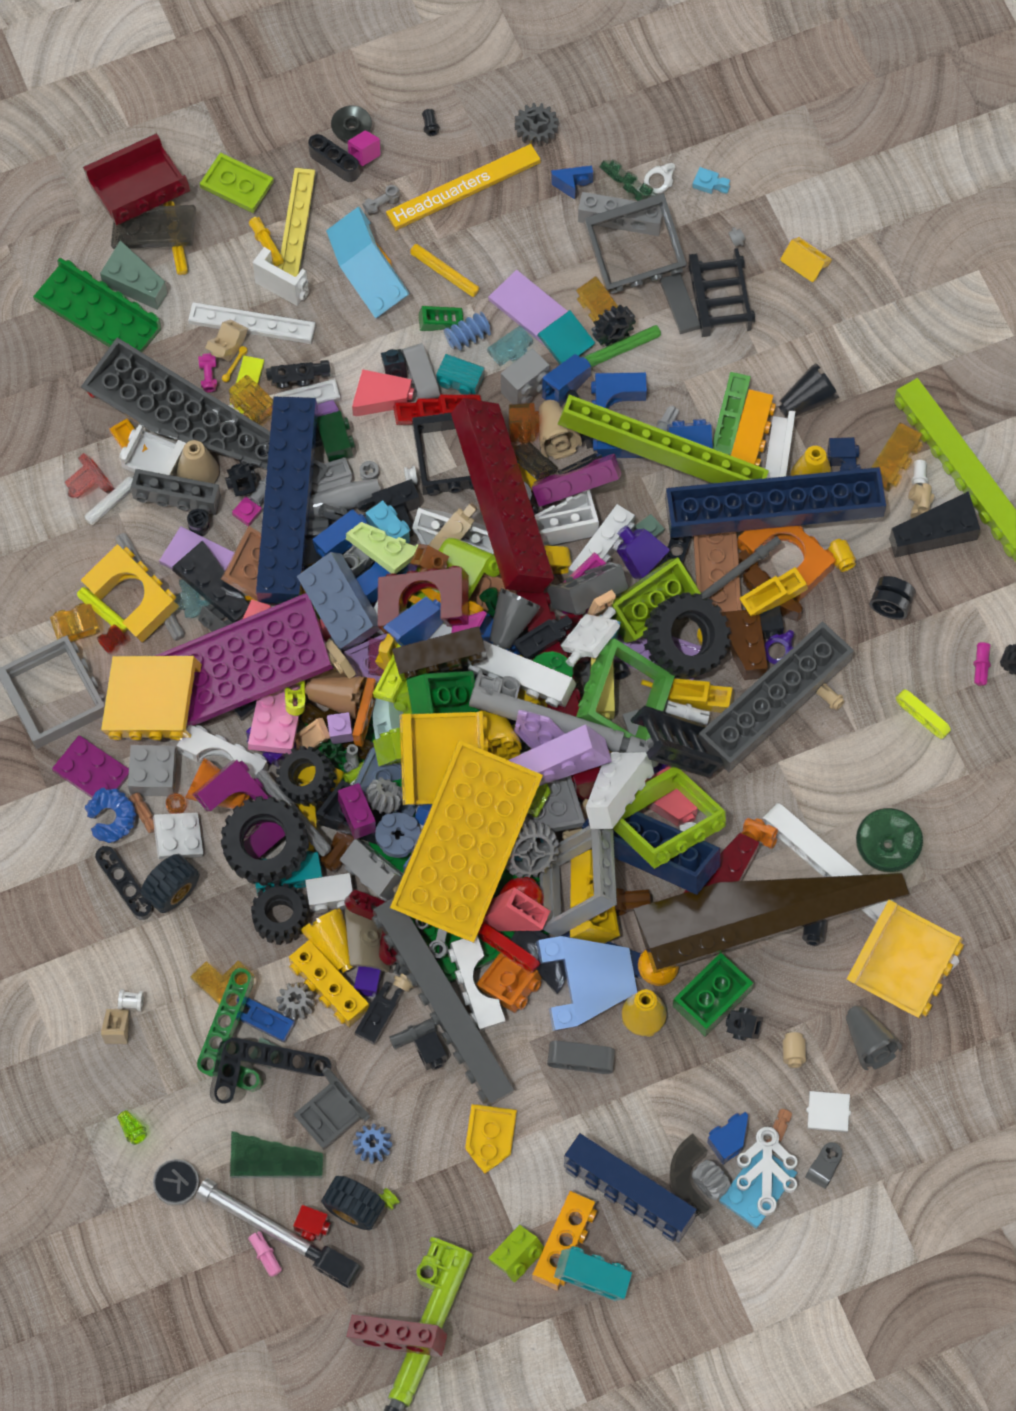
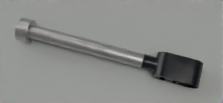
[196,1178,362,1289]

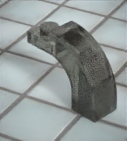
[669,1133,711,1220]

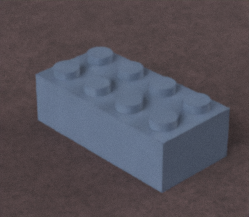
[297,552,380,650]

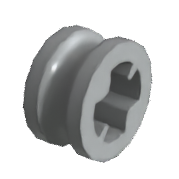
[360,461,379,480]

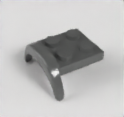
[293,1067,370,1150]

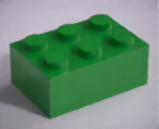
[406,671,480,714]
[672,952,753,1037]

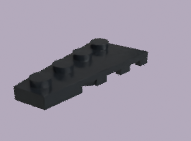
[172,540,249,623]

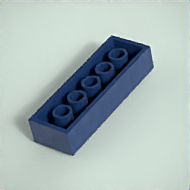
[582,811,720,895]
[564,1133,697,1243]

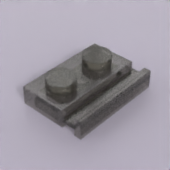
[513,442,558,480]

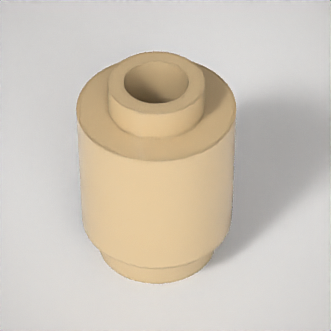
[783,1032,806,1068]

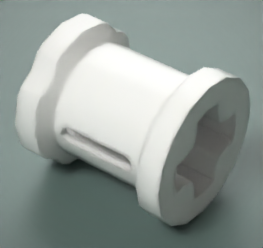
[118,989,144,1012]

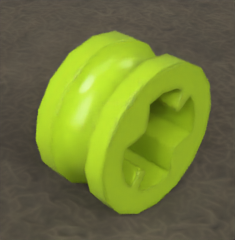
[378,1188,400,1211]

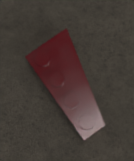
[683,833,760,893]

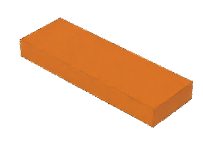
[352,678,377,747]

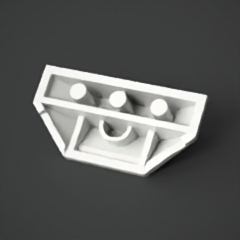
[412,507,494,554]

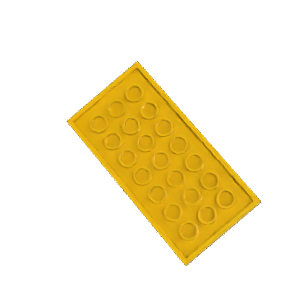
[389,740,543,943]

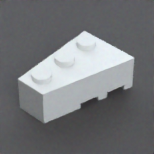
[534,490,599,546]

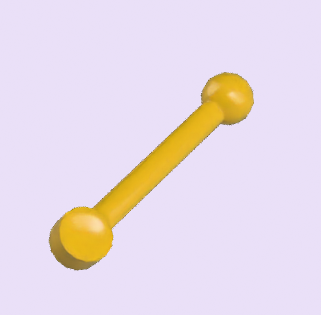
[222,346,247,382]

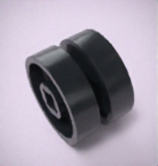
[869,576,916,620]

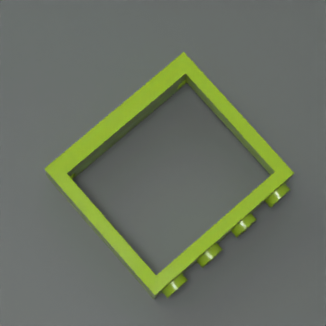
[613,767,726,869]

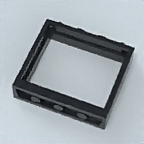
[412,413,474,496]

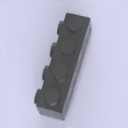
[130,469,221,515]

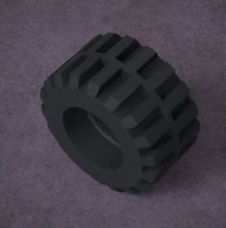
[276,746,337,806]
[251,883,309,945]

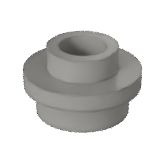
[728,227,746,247]

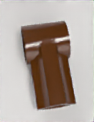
[319,831,362,873]
[615,888,650,916]

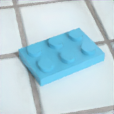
[719,1150,797,1229]

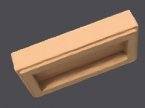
[295,718,330,750]

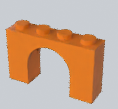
[737,525,836,601]

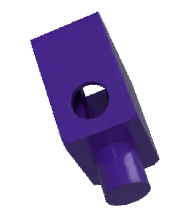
[617,525,670,579]

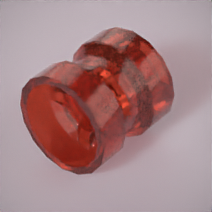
[97,624,127,654]

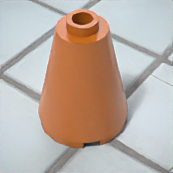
[185,758,250,809]

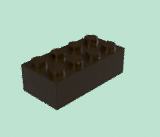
[392,626,488,681]

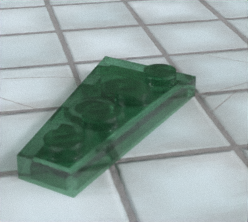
[230,1131,323,1178]

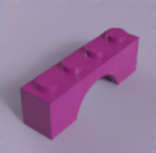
[532,454,622,507]

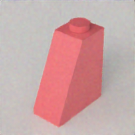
[352,369,415,416]
[645,766,698,826]
[483,887,550,931]

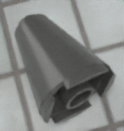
[489,588,541,649]
[846,1006,902,1070]

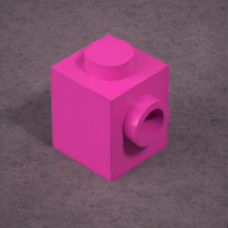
[348,130,380,166]

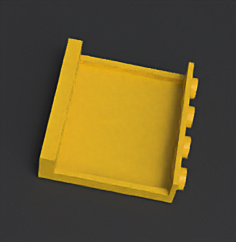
[101,656,201,740]
[399,711,488,805]
[846,900,964,1019]

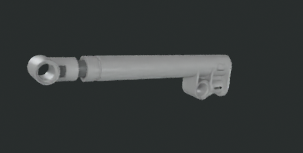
[469,670,659,768]

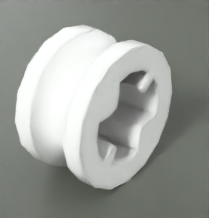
[404,466,417,485]

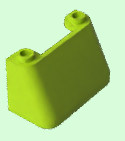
[409,538,500,627]

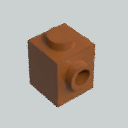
[410,544,449,572]

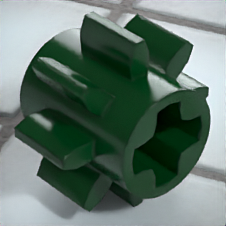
[320,739,346,765]

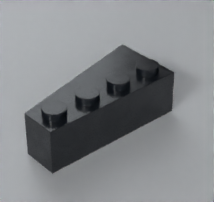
[889,491,980,558]

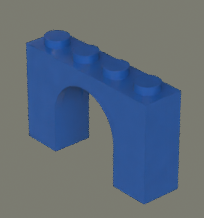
[591,372,647,458]
[312,509,409,604]

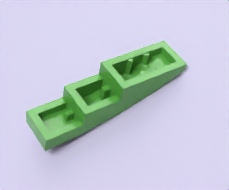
[712,372,751,455]

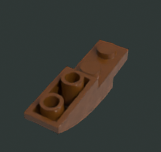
[738,549,802,622]

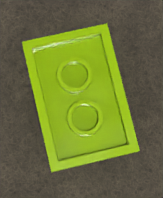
[199,152,274,213]

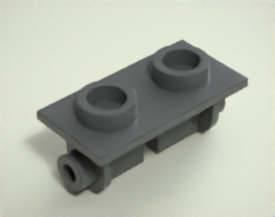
[198,605,233,632]

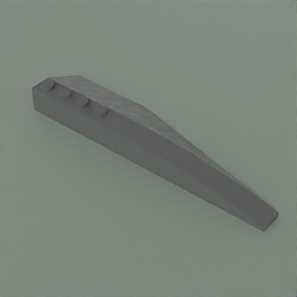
[81,338,329,485]

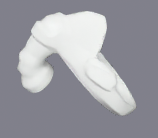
[644,163,675,194]

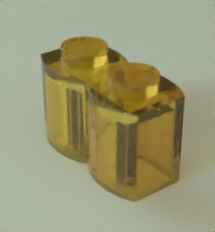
[50,603,100,642]

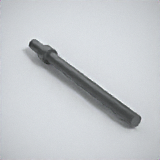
[677,536,781,620]

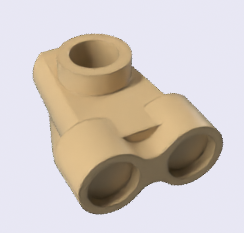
[908,483,934,518]

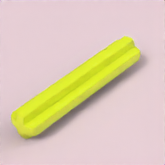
[77,587,128,634]

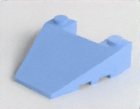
[536,936,637,1031]

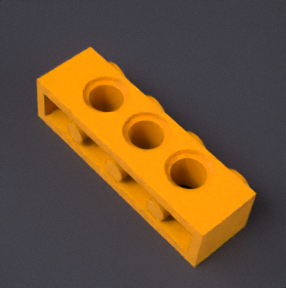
[532,1191,598,1291]

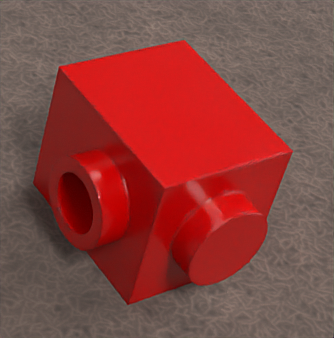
[293,1205,331,1242]

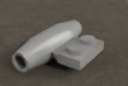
[309,457,380,519]

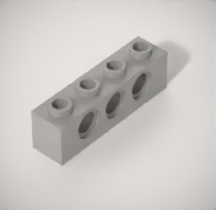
[578,192,663,236]

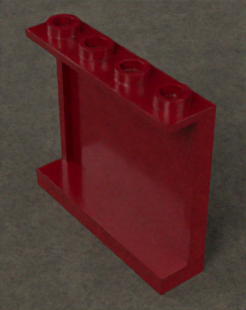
[83,133,190,225]

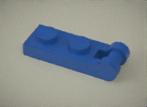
[236,996,295,1043]

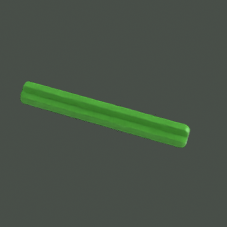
[584,325,661,367]

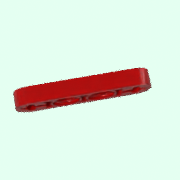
[477,922,540,973]

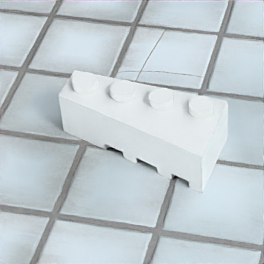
[586,752,654,829]

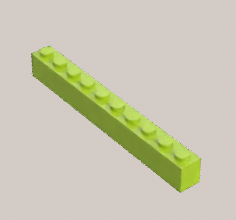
[894,378,1016,562]
[557,395,769,483]

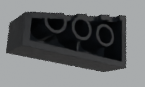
[316,780,404,845]

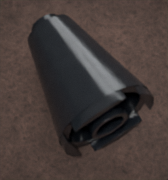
[778,363,839,417]

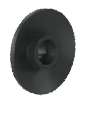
[331,105,372,142]

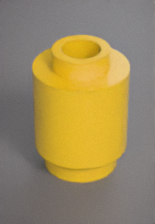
[828,539,856,572]

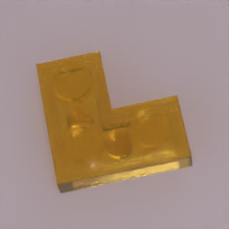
[190,960,255,1005]

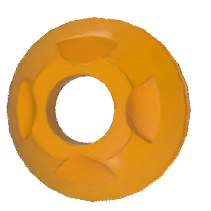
[638,950,679,986]

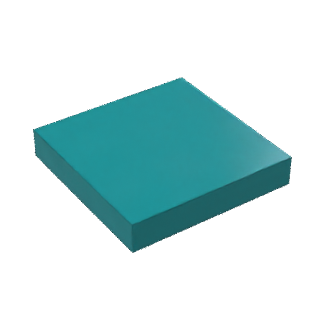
[537,310,595,365]

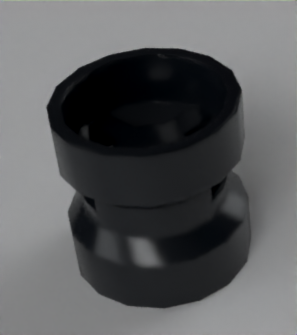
[187,509,210,536]

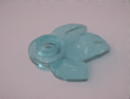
[174,579,211,618]

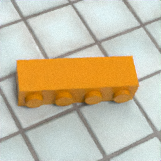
[731,389,776,467]

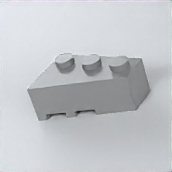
[340,839,404,902]

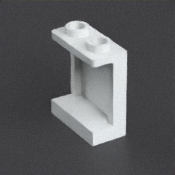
[253,247,309,306]
[119,424,186,476]

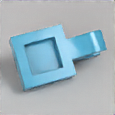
[692,167,730,194]

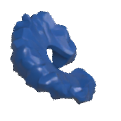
[85,788,136,843]

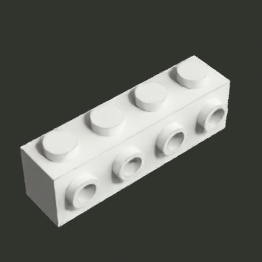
[568,504,636,577]

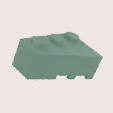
[100,241,167,310]

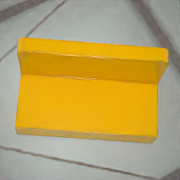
[780,237,832,282]

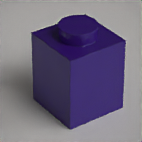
[354,966,382,998]

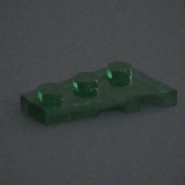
[599,159,656,201]

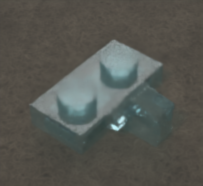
[487,326,533,366]

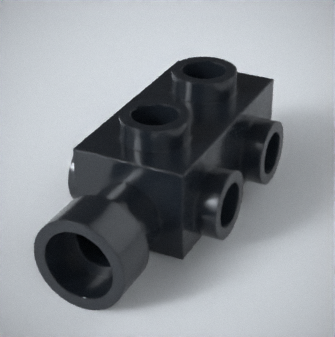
[266,360,330,389]

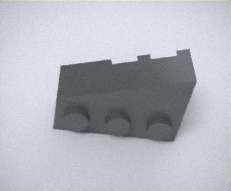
[547,562,628,615]

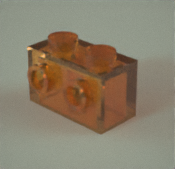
[509,403,540,444]

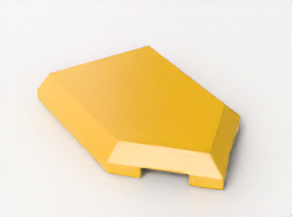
[465,1104,517,1174]

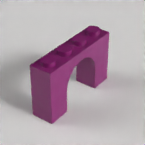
[192,760,285,859]

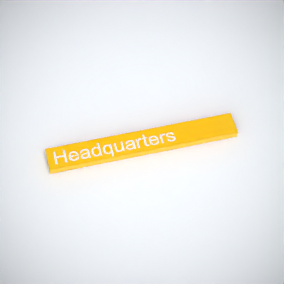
[386,144,541,231]

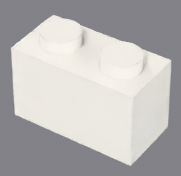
[305,873,352,914]

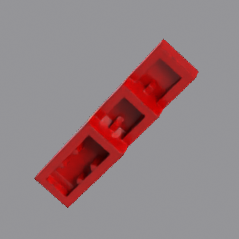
[393,394,481,425]

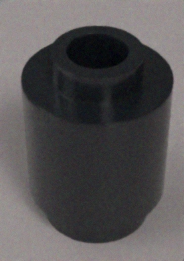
[802,920,827,946]

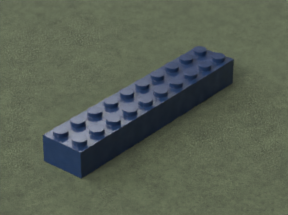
[256,396,318,604]
[665,467,886,538]

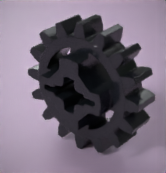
[591,305,636,347]

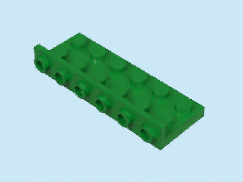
[33,258,161,353]

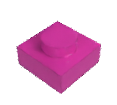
[232,496,262,526]

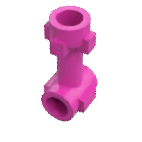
[198,353,217,393]

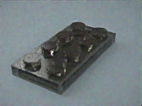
[111,205,196,249]

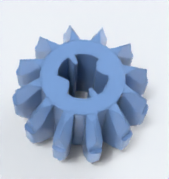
[353,1124,392,1164]

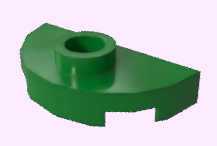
[533,651,573,677]

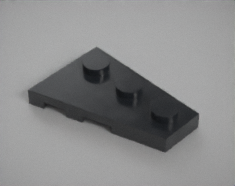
[510,931,567,994]

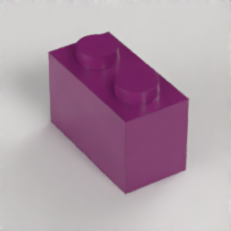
[338,783,376,839]

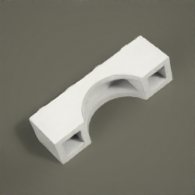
[177,725,268,779]
[448,936,505,1031]

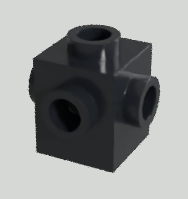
[225,463,257,497]
[726,1007,763,1041]

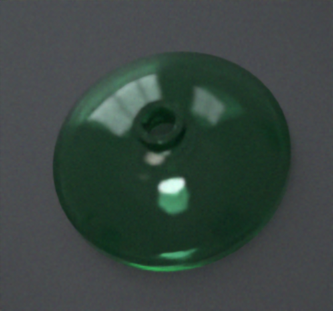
[856,808,923,872]

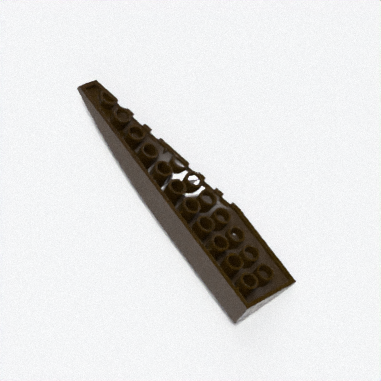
[633,873,909,973]

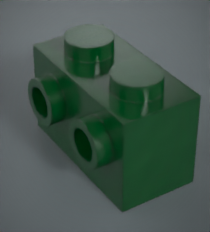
[317,411,355,462]

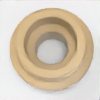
[393,973,415,992]

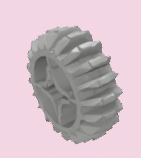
[505,819,559,878]

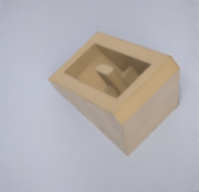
[101,1009,129,1044]

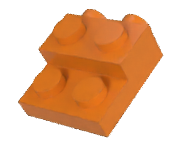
[476,953,542,1013]

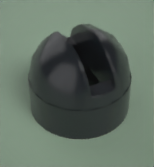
[613,661,630,680]

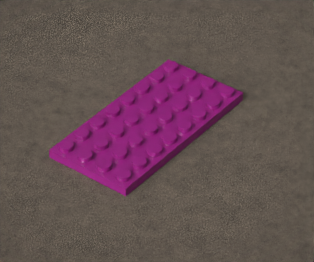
[155,593,333,728]

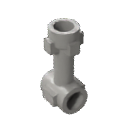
[362,185,400,215]

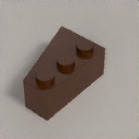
[720,610,768,680]

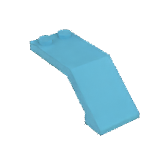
[326,206,410,318]

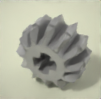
[365,777,403,814]
[276,981,315,1021]
[692,1160,731,1200]

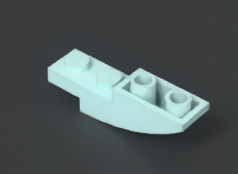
[372,698,403,739]

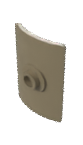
[345,908,390,973]

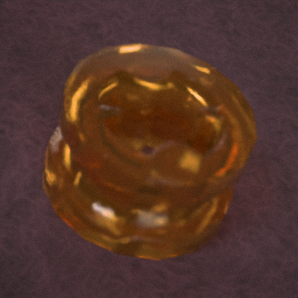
[165,793,186,814]

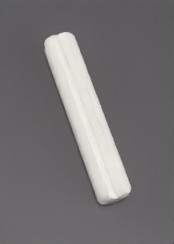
[84,477,133,525]

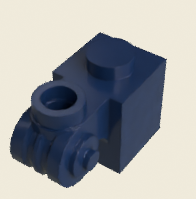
[827,437,861,471]

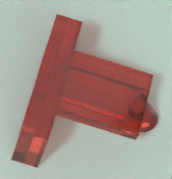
[64,453,115,499]

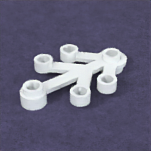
[736,1127,797,1216]

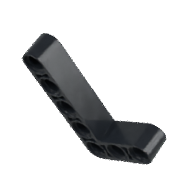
[210,1038,331,1104]

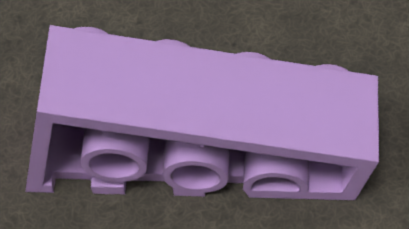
[509,724,612,786]

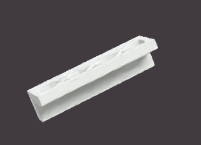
[765,411,795,478]

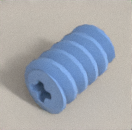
[444,311,491,351]

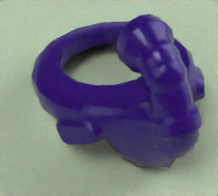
[764,630,794,664]

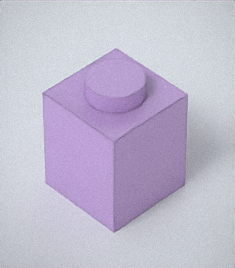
[327,712,354,744]

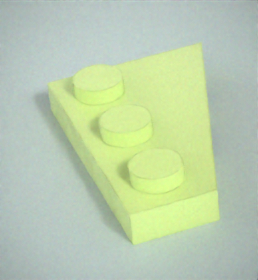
[346,522,418,574]

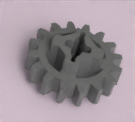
[514,103,559,146]

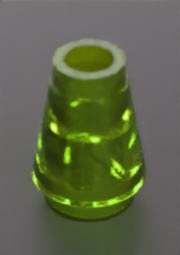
[117,1110,147,1145]

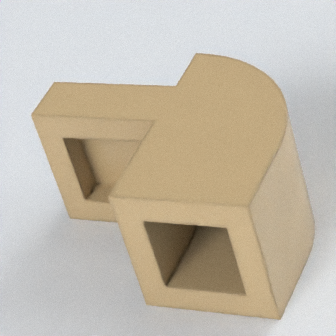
[205,319,249,361]

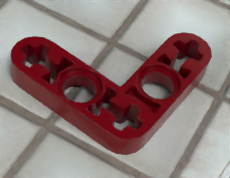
[344,890,397,966]

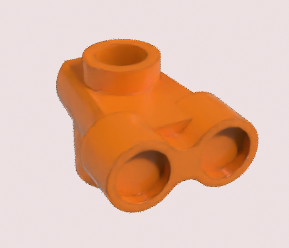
[741,818,778,849]

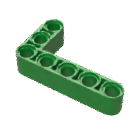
[197,968,263,1092]

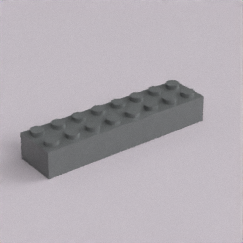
[699,621,854,773]

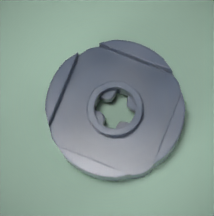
[375,813,420,858]

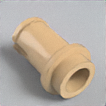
[816,683,845,710]

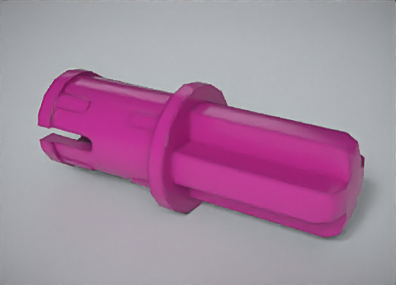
[973,642,991,686]

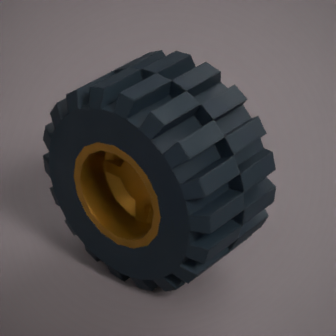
[141,853,200,913]
[321,1176,385,1230]

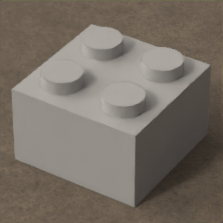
[501,348,549,409]
[128,745,177,797]

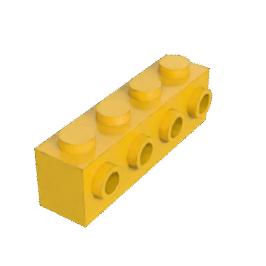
[289,940,369,1028]

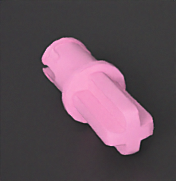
[248,1231,281,1277]

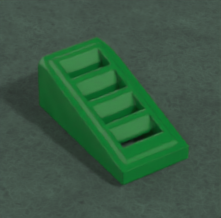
[418,306,463,331]

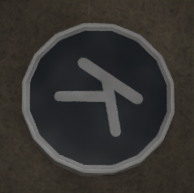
[153,1159,199,1206]

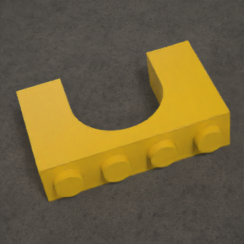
[81,544,179,643]

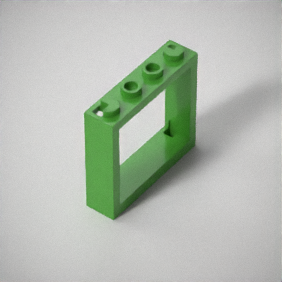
[576,638,675,741]

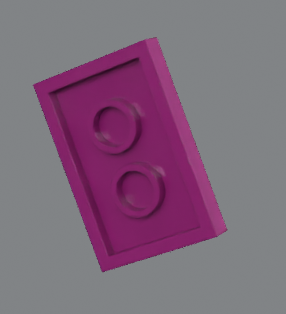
[52,735,129,798]

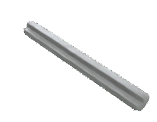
[255,769,331,856]

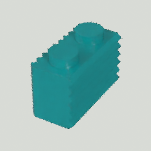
[436,354,485,395]

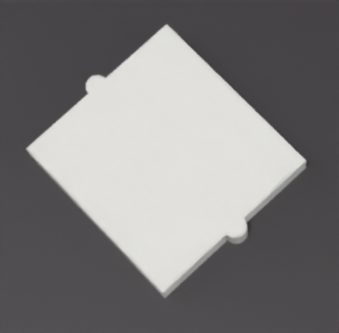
[806,1091,851,1132]

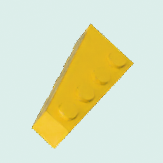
[570,849,620,943]

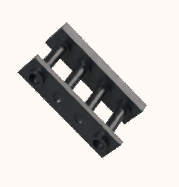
[688,248,755,337]
[630,705,723,778]

